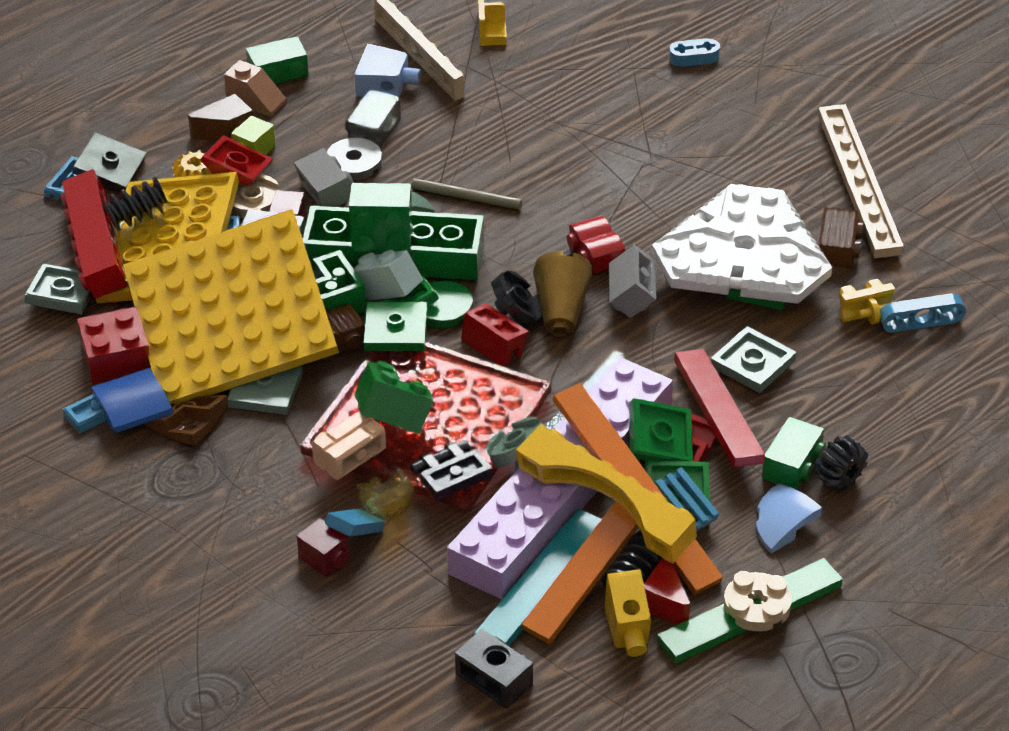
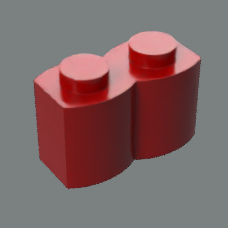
[567,215,625,274]

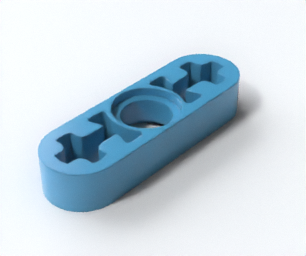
[880,294,966,332]

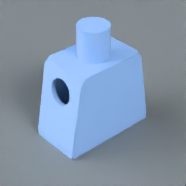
[354,44,421,97]

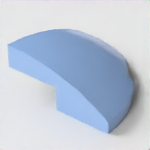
[756,484,822,554]

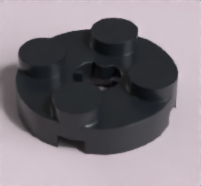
[491,270,542,328]

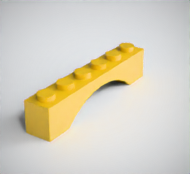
[516,424,697,564]

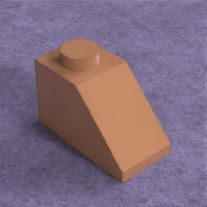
[224,60,287,117]

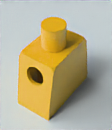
[604,569,651,657]

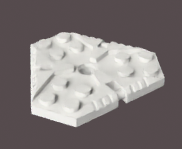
[652,184,832,304]

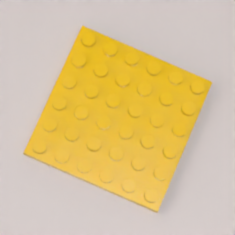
[123,209,339,405]

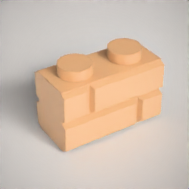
[312,411,386,480]

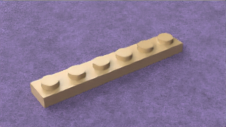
[374,0,466,101]

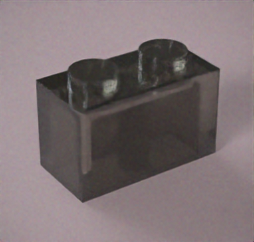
[345,90,401,148]

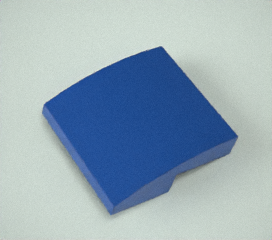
[91,368,173,433]

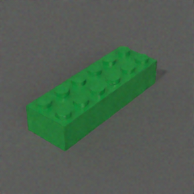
[303,206,484,280]

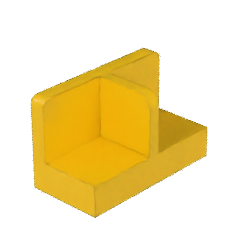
[478,0,507,46]

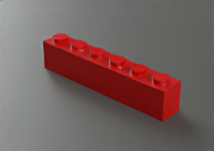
[61,169,128,299]

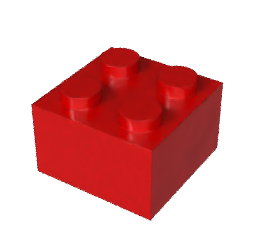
[77,306,152,385]

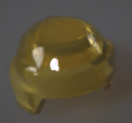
[356,468,414,519]

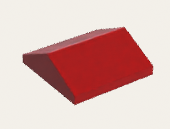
[201,135,273,185]

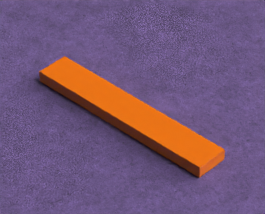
[521,485,655,645]

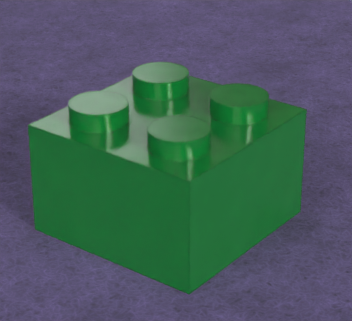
[349,183,413,252]

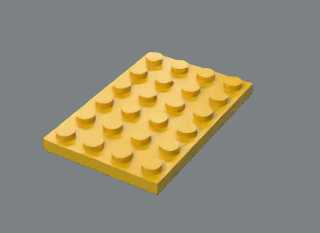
[96,172,239,303]

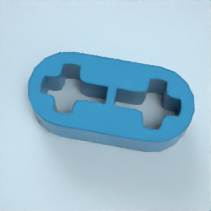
[669,39,720,66]

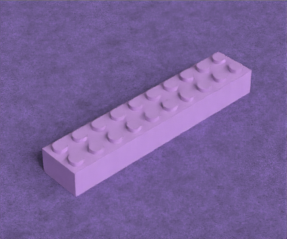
[447,357,673,600]

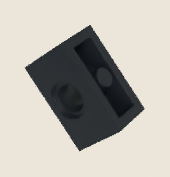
[455,629,533,709]

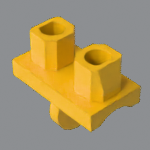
[839,279,895,325]

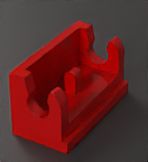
[461,303,529,368]

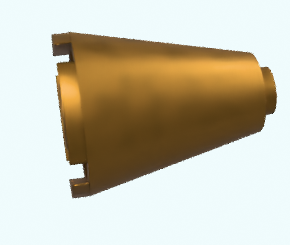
[533,251,592,337]

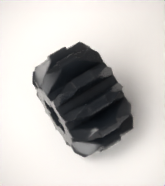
[814,435,869,491]

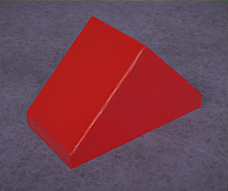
[644,558,690,625]

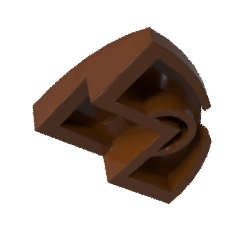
[144,395,228,445]

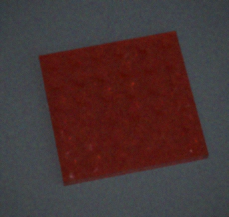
[300,342,552,511]

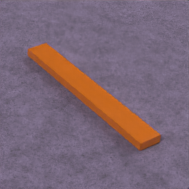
[553,382,723,596]

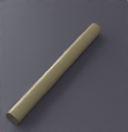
[411,178,522,210]

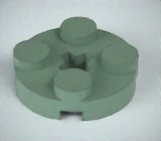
[486,417,544,469]

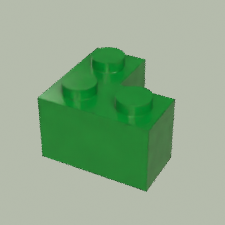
[313,250,366,314]
[354,361,434,434]

